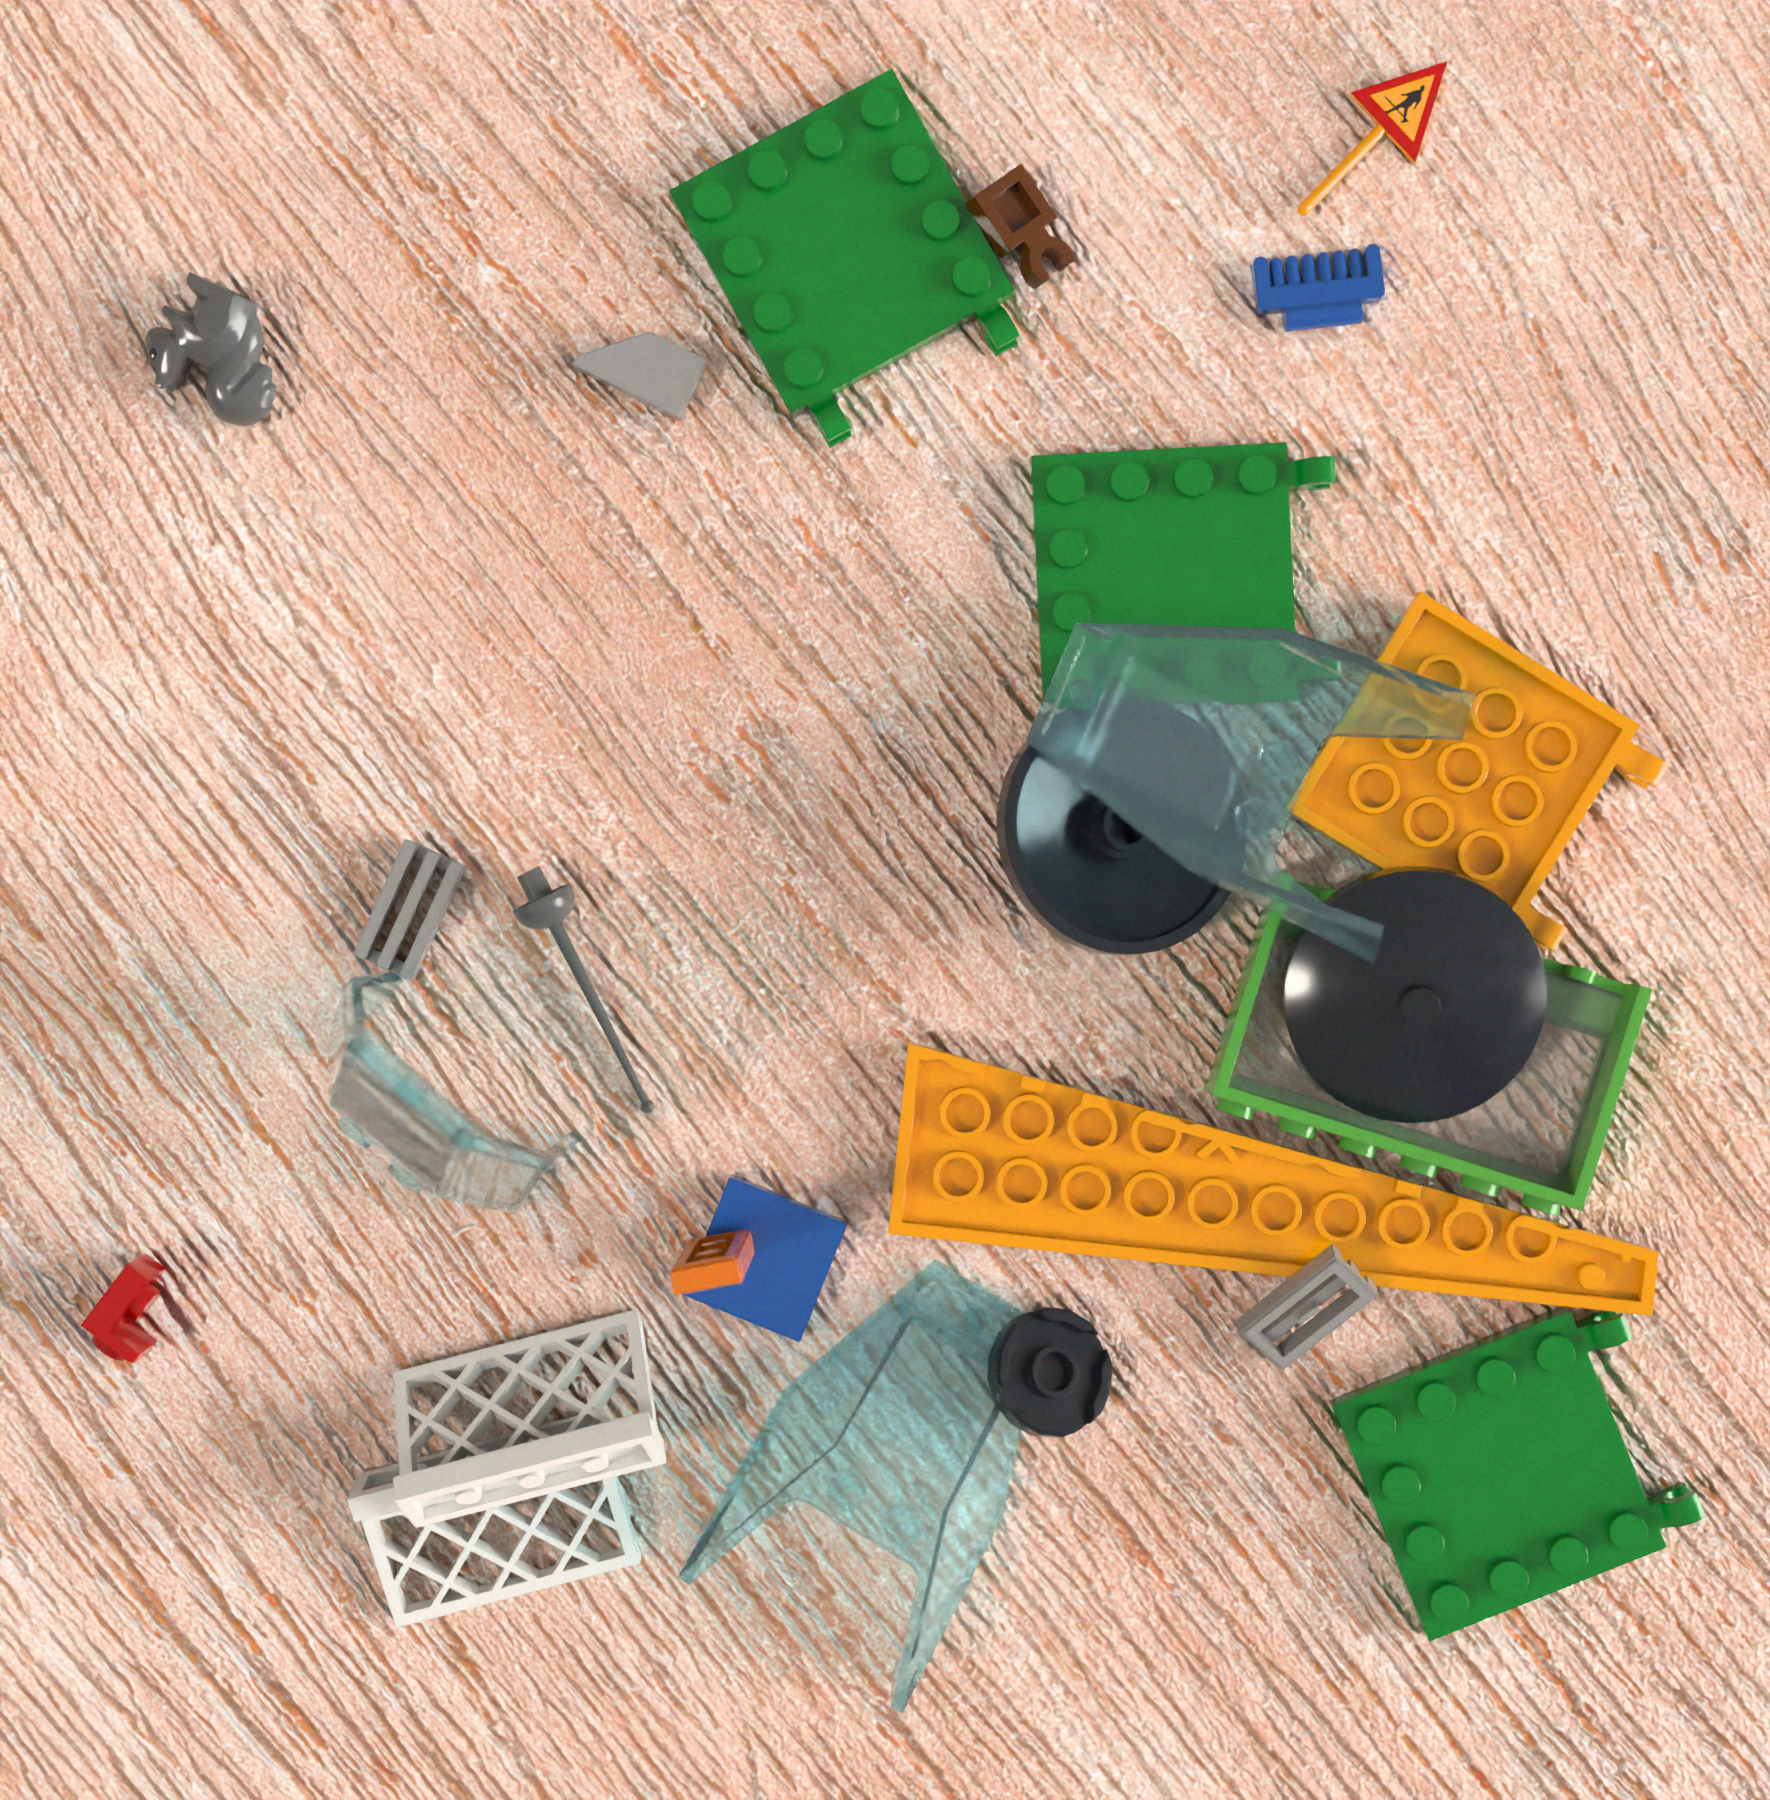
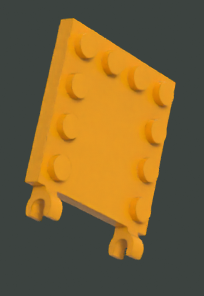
[1282,591,1669,951]

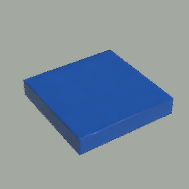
[682,1174,848,1342]

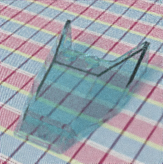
[1026,623,1476,963]
[328,972,582,1214]
[678,1259,1025,1713]

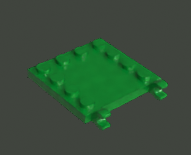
[669,68,1020,448]
[1030,442,1345,712]
[1329,1306,1706,1642]

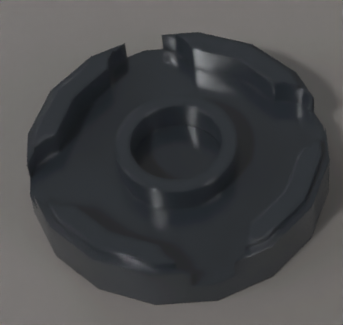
[987,1307,1112,1438]

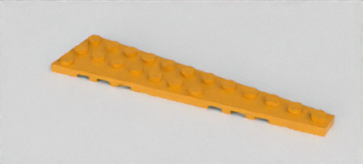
[888,1042,1659,1316]

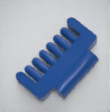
[1251,244,1385,332]

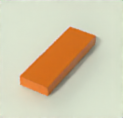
[670,1229,755,1296]

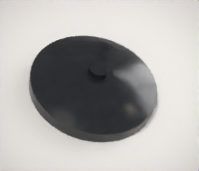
[996,696,1247,955]
[1282,866,1547,1123]

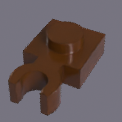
[965,163,1074,289]

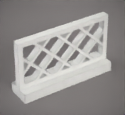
[393,1309,667,1528]
[347,1409,642,1628]

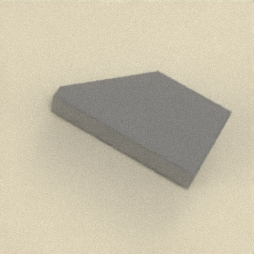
[573,332,708,421]

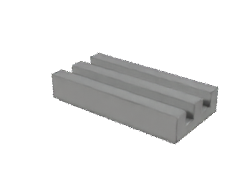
[353,839,467,981]
[1237,1244,1378,1370]

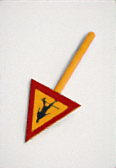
[1297,61,1448,216]

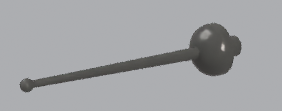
[512,866,654,1113]

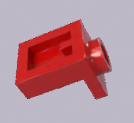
[80,1254,166,1363]

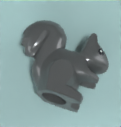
[145,272,277,426]

